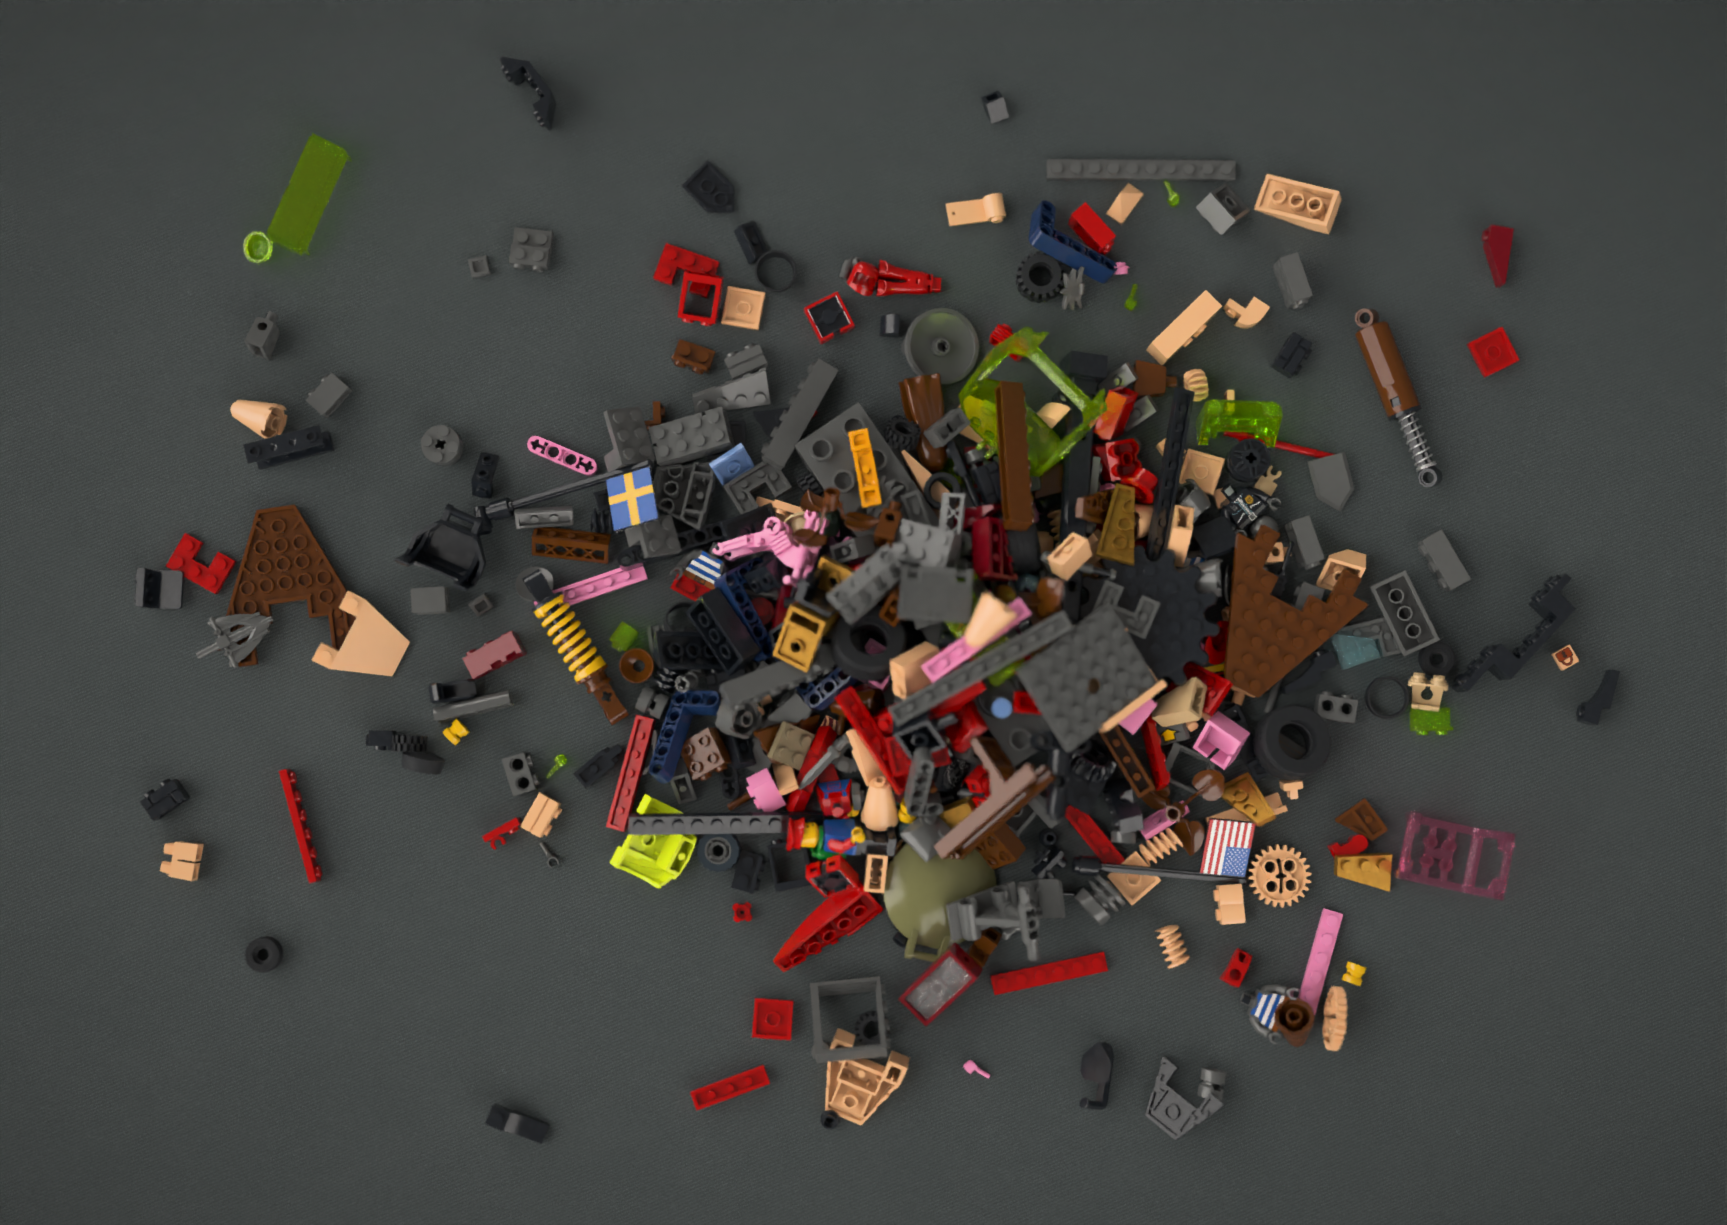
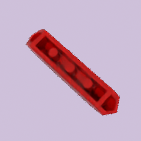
[785,726,837,812]

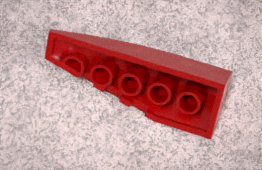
[873,680,986,738]
[773,879,884,972]

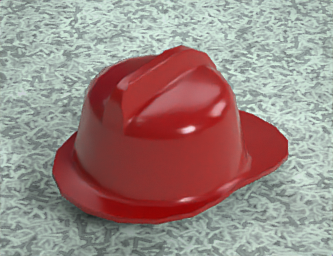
[1204,621,1228,665]

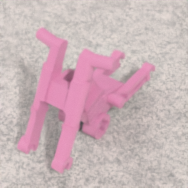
[713,510,829,587]

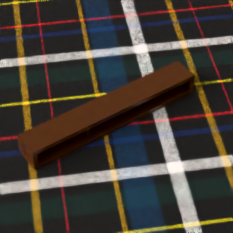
[994,380,1035,531]

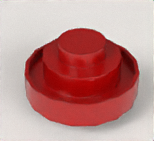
[751,597,774,625]

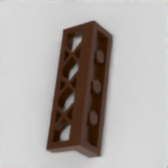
[532,527,611,564]

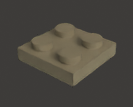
[767,721,815,770]

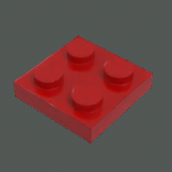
[1467,327,1519,378]
[752,998,794,1040]

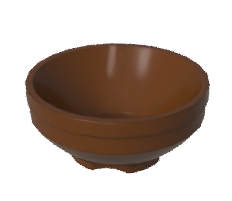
[619,648,655,683]

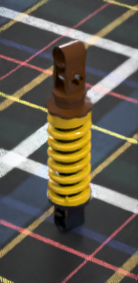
[522,569,629,726]

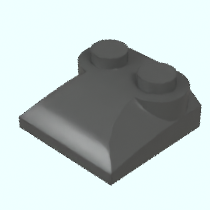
[899,815,951,863]

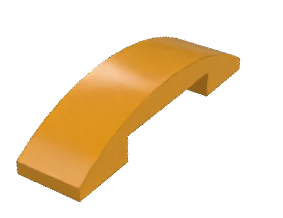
[848,428,882,508]

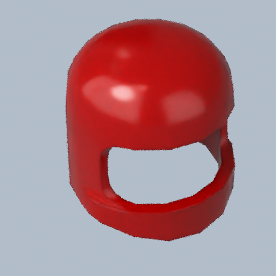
[847,261,879,296]

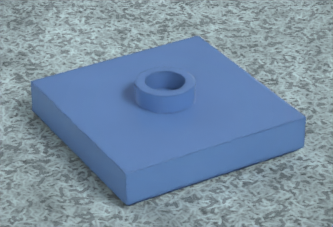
[709,443,755,486]

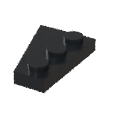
[719,503,777,541]

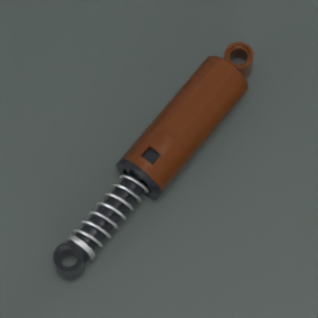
[1355,308,1443,487]

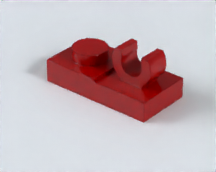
[482,817,522,850]

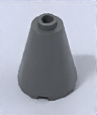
[1178,558,1222,597]

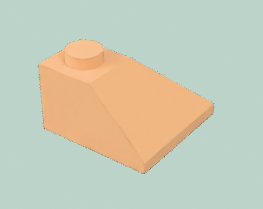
[1316,549,1366,591]

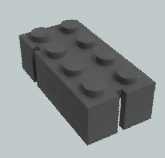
[649,406,735,467]

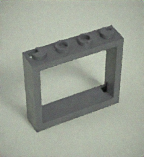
[810,976,891,1063]

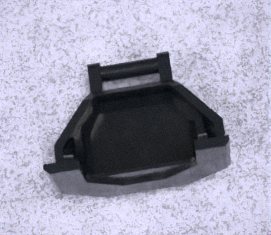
[394,503,486,591]

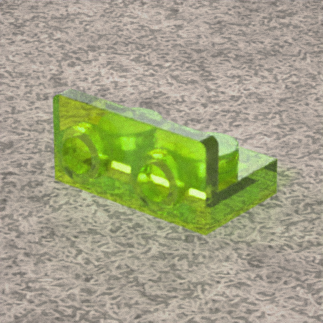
[1410,708,1453,735]

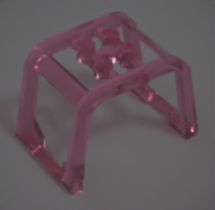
[1393,811,1516,901]

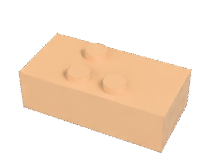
[1147,290,1222,366]

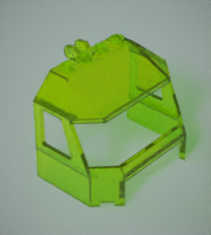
[959,326,1107,477]

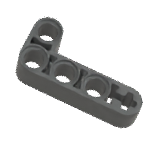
[904,747,943,816]

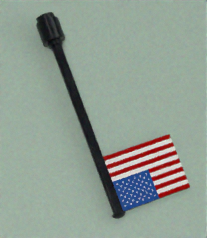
[1072,818,1255,885]

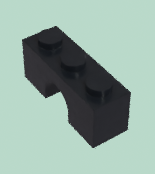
[1103,778,1144,834]

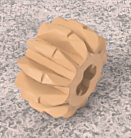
[1183,369,1209,402]

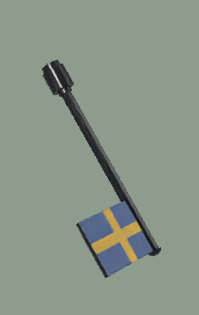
[486,459,659,532]

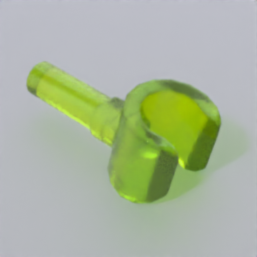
[1163,180,1180,207]
[1124,284,1138,311]
[546,754,567,779]

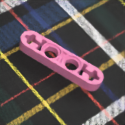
[527,436,598,476]

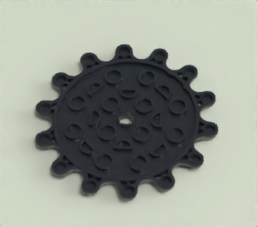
[1080,545,1220,686]

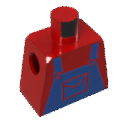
[815,779,853,817]

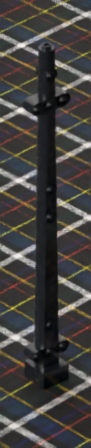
[1030,350,1108,820]

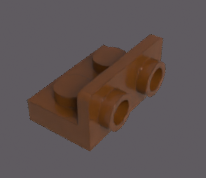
[671,339,716,375]

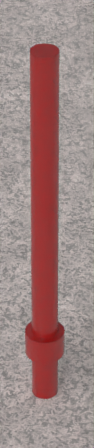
[1223,428,1334,458]

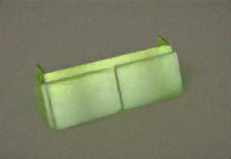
[266,133,352,256]

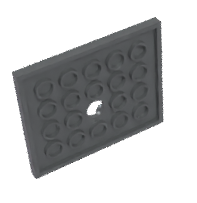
[1015,602,1157,753]

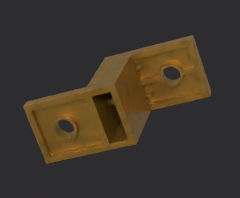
[773,555,856,673]

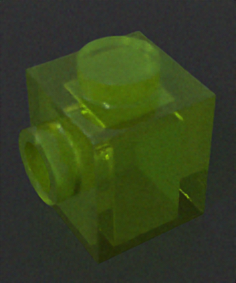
[609,621,640,652]

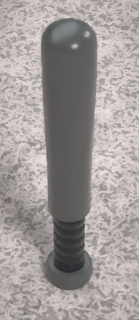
[1041,551,1116,581]

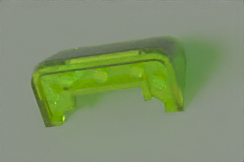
[1196,399,1283,447]

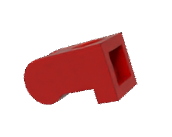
[1327,834,1368,859]
[1219,948,1252,987]

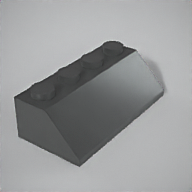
[1370,570,1440,656]

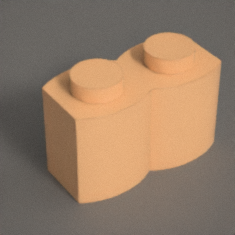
[1213,883,1245,925]

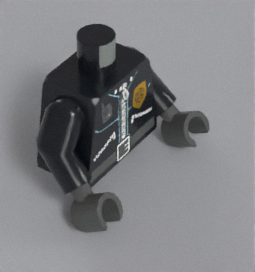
[1220,484,1281,537]

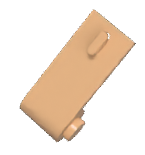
[946,193,1006,226]

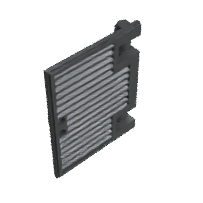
[898,565,974,623]

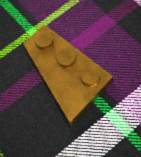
[1221,772,1276,827]
[1334,852,1392,892]

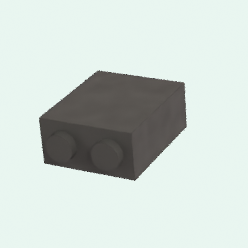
[1272,252,1313,310]

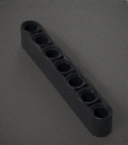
[617,517,733,571]

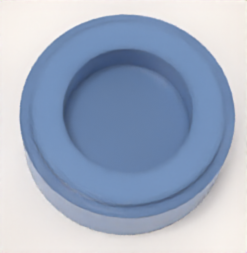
[991,698,1012,718]

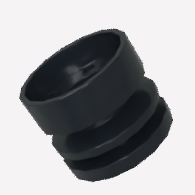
[1225,438,1271,483]

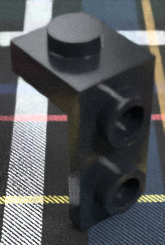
[471,452,499,499]

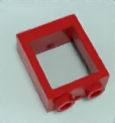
[1068,202,1116,256]
[678,270,724,326]
[1094,386,1139,441]

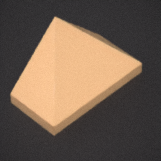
[1106,183,1144,225]

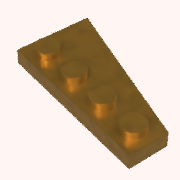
[1096,483,1135,566]

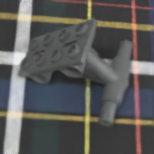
[946,881,1041,961]

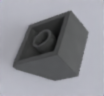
[1196,183,1251,235]
[767,688,812,723]

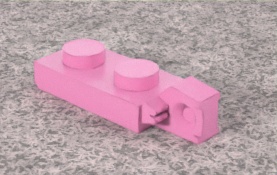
[1139,800,1190,841]

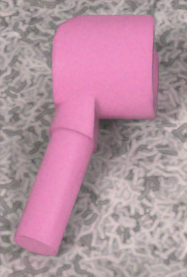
[963,1060,991,1079]

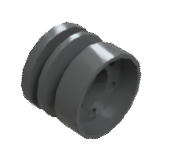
[1074,874,1126,926]

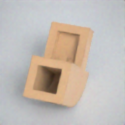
[1223,297,1270,328]

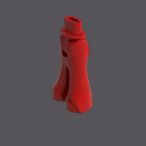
[876,260,941,296]

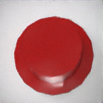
[1120,468,1158,504]

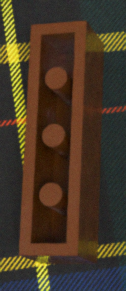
[1098,724,1155,798]

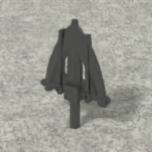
[196,612,273,668]

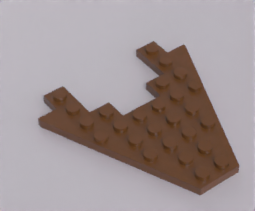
[217,504,356,667]
[1223,525,1368,698]

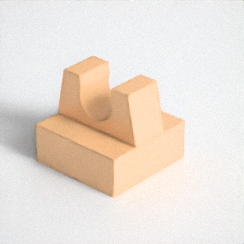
[1279,779,1303,800]

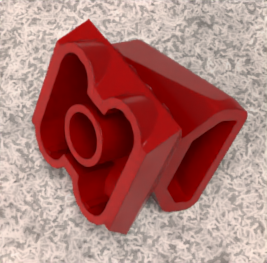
[1092,438,1142,482]

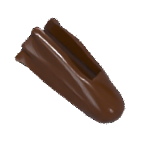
[898,373,948,473]

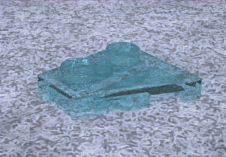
[1331,634,1380,670]

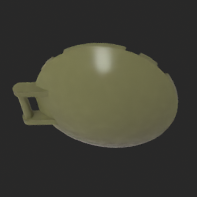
[883,843,997,962]

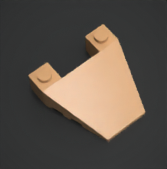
[312,590,410,676]
[825,1028,910,1125]

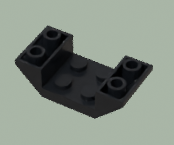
[500,57,556,131]

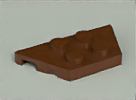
[753,713,820,765]

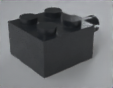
[892,709,958,761]

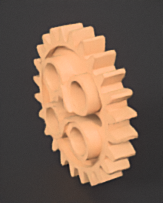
[1248,844,1312,908]
[1322,986,1347,1051]

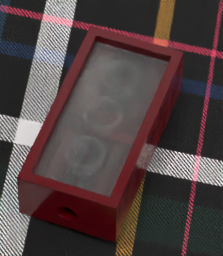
[899,942,983,1026]

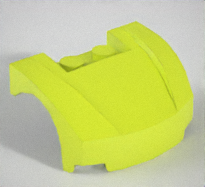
[610,794,696,888]

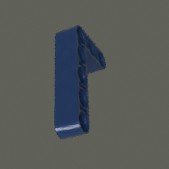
[1029,200,1117,284]
[714,557,774,662]
[768,632,857,710]
[648,690,723,784]

